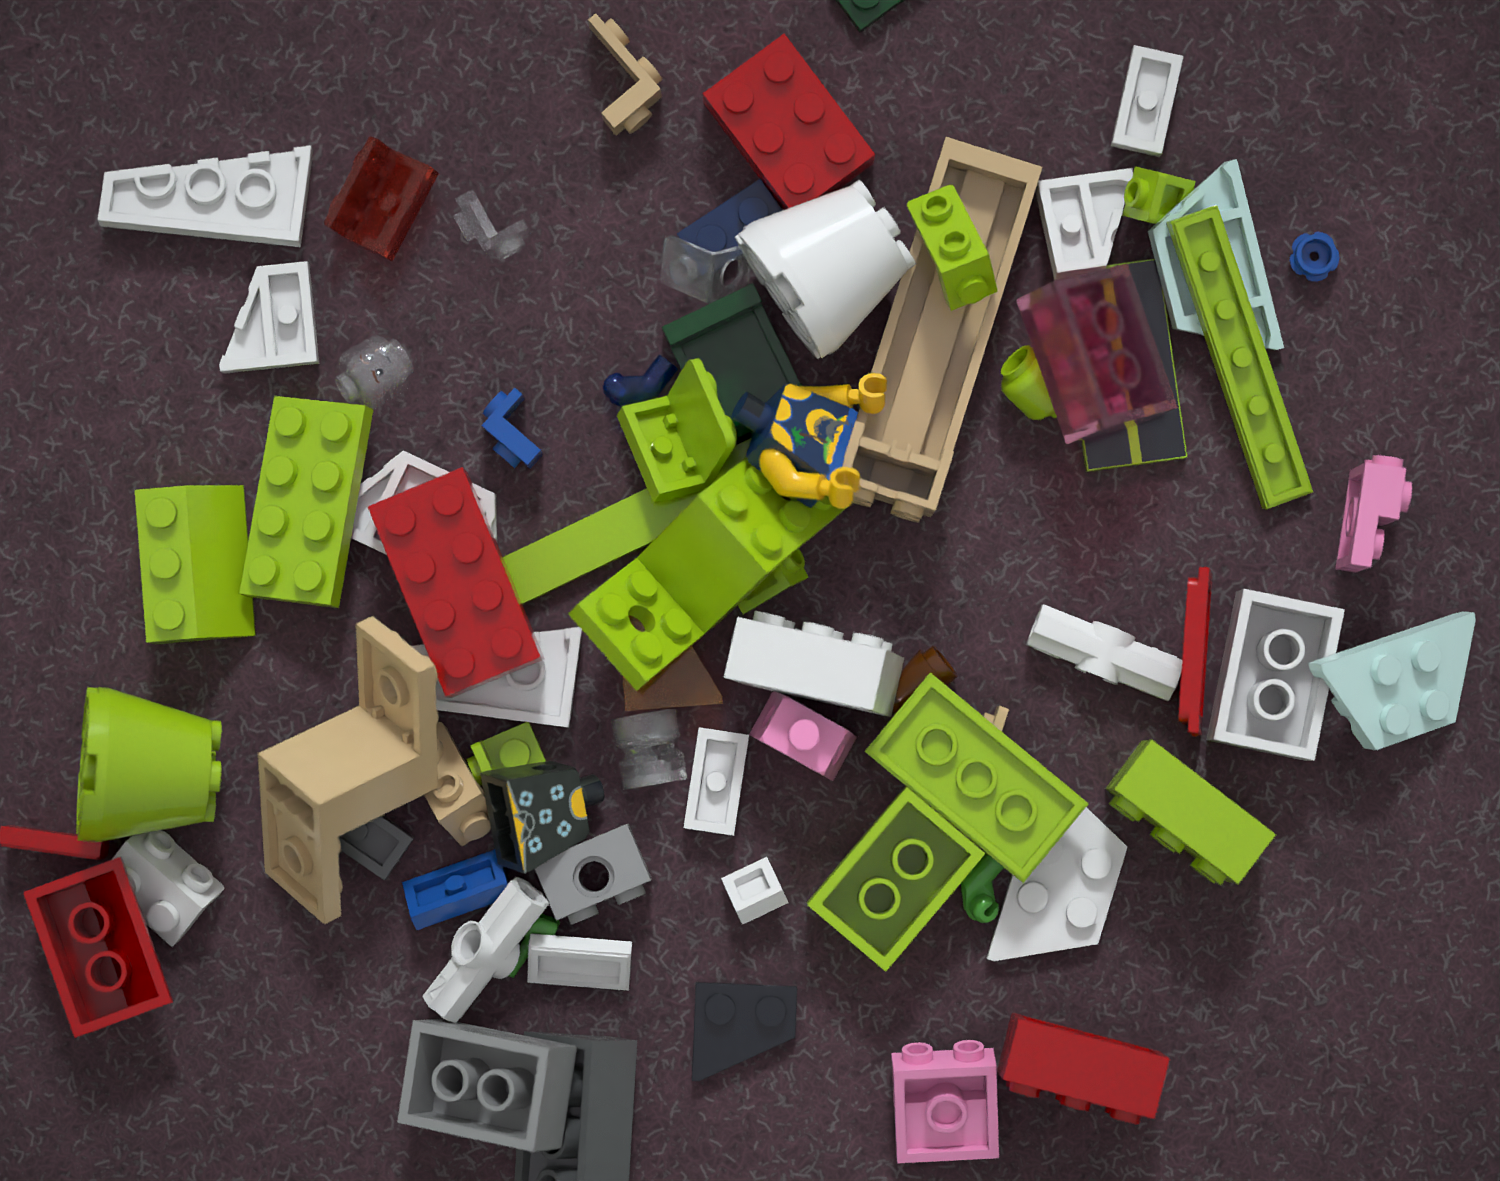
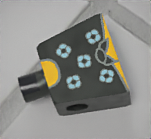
[480,761,605,873]

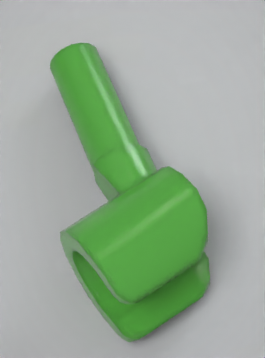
[508,914,560,978]

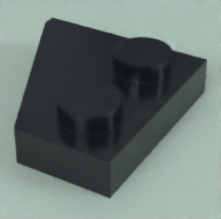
[692,982,797,1081]

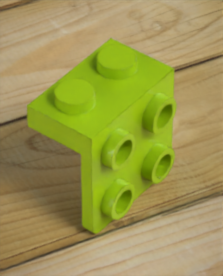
[617,358,736,503]

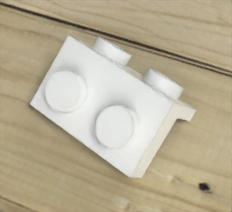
[113,830,224,947]

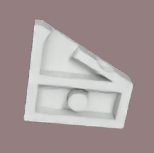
[1035,168,1133,281]
[219,261,319,373]

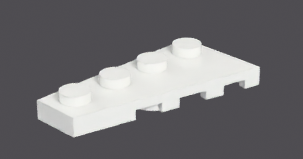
[98,145,313,247]
[411,627,582,728]

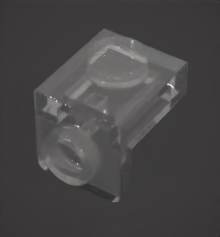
[453,189,531,259]

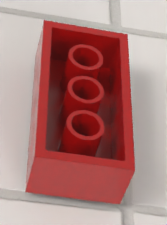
[367,467,545,698]

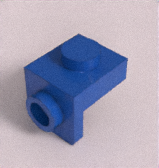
[481,388,543,469]

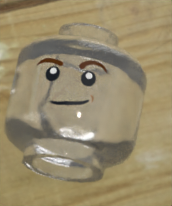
[335,335,414,410]

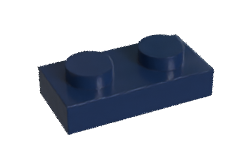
[677,178,782,277]

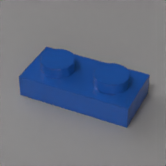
[402,849,509,931]

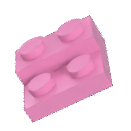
[1335,455,1412,573]
[891,1040,999,1163]

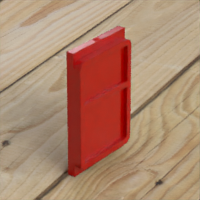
[1178,567,1213,736]

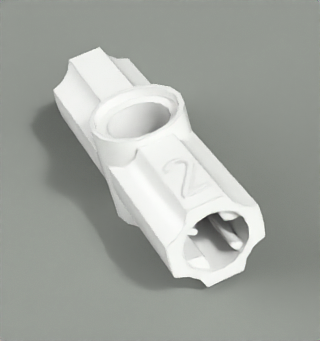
[1026,604,1182,701]
[422,877,549,1023]

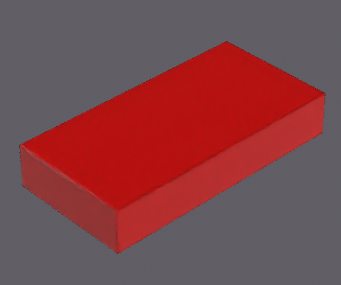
[0,825,110,860]

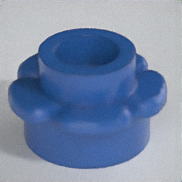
[1289,232,1339,281]

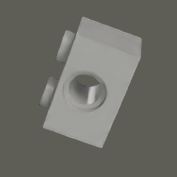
[535,823,652,925]

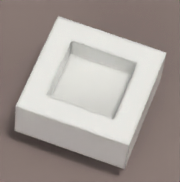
[721,857,789,925]

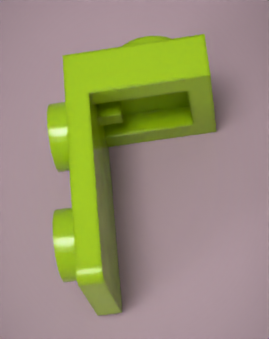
[907,185,998,311]

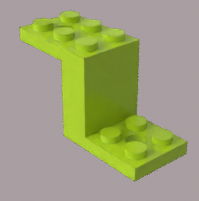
[568,457,847,691]

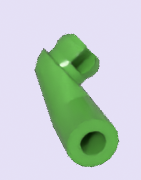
[961,852,1004,923]

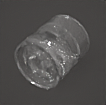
[611,709,688,790]

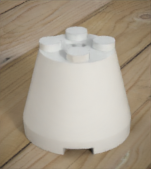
[735,180,916,359]

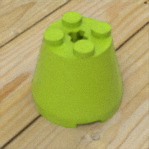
[76,687,221,842]

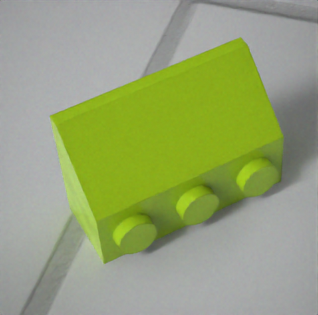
[135,485,256,645]

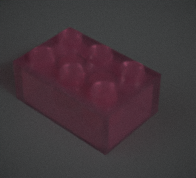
[1016,264,1178,445]

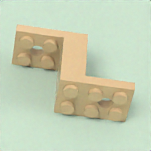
[258,616,440,924]

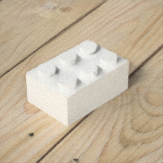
[1206,589,1344,761]
[724,611,904,717]

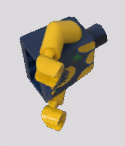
[731,373,887,509]

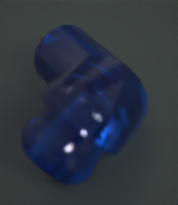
[603,354,678,407]

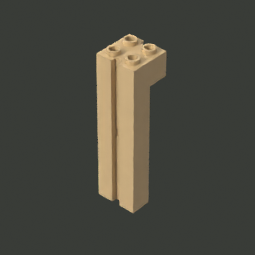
[842,137,1043,523]

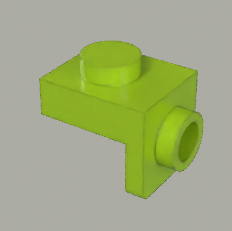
[1122,166,1196,224]

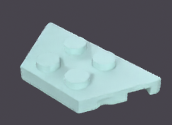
[1148,159,1284,350]
[1309,611,1476,750]

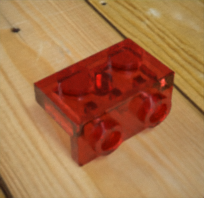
[324,136,439,262]

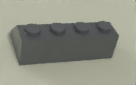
[514,1031,638,1181]

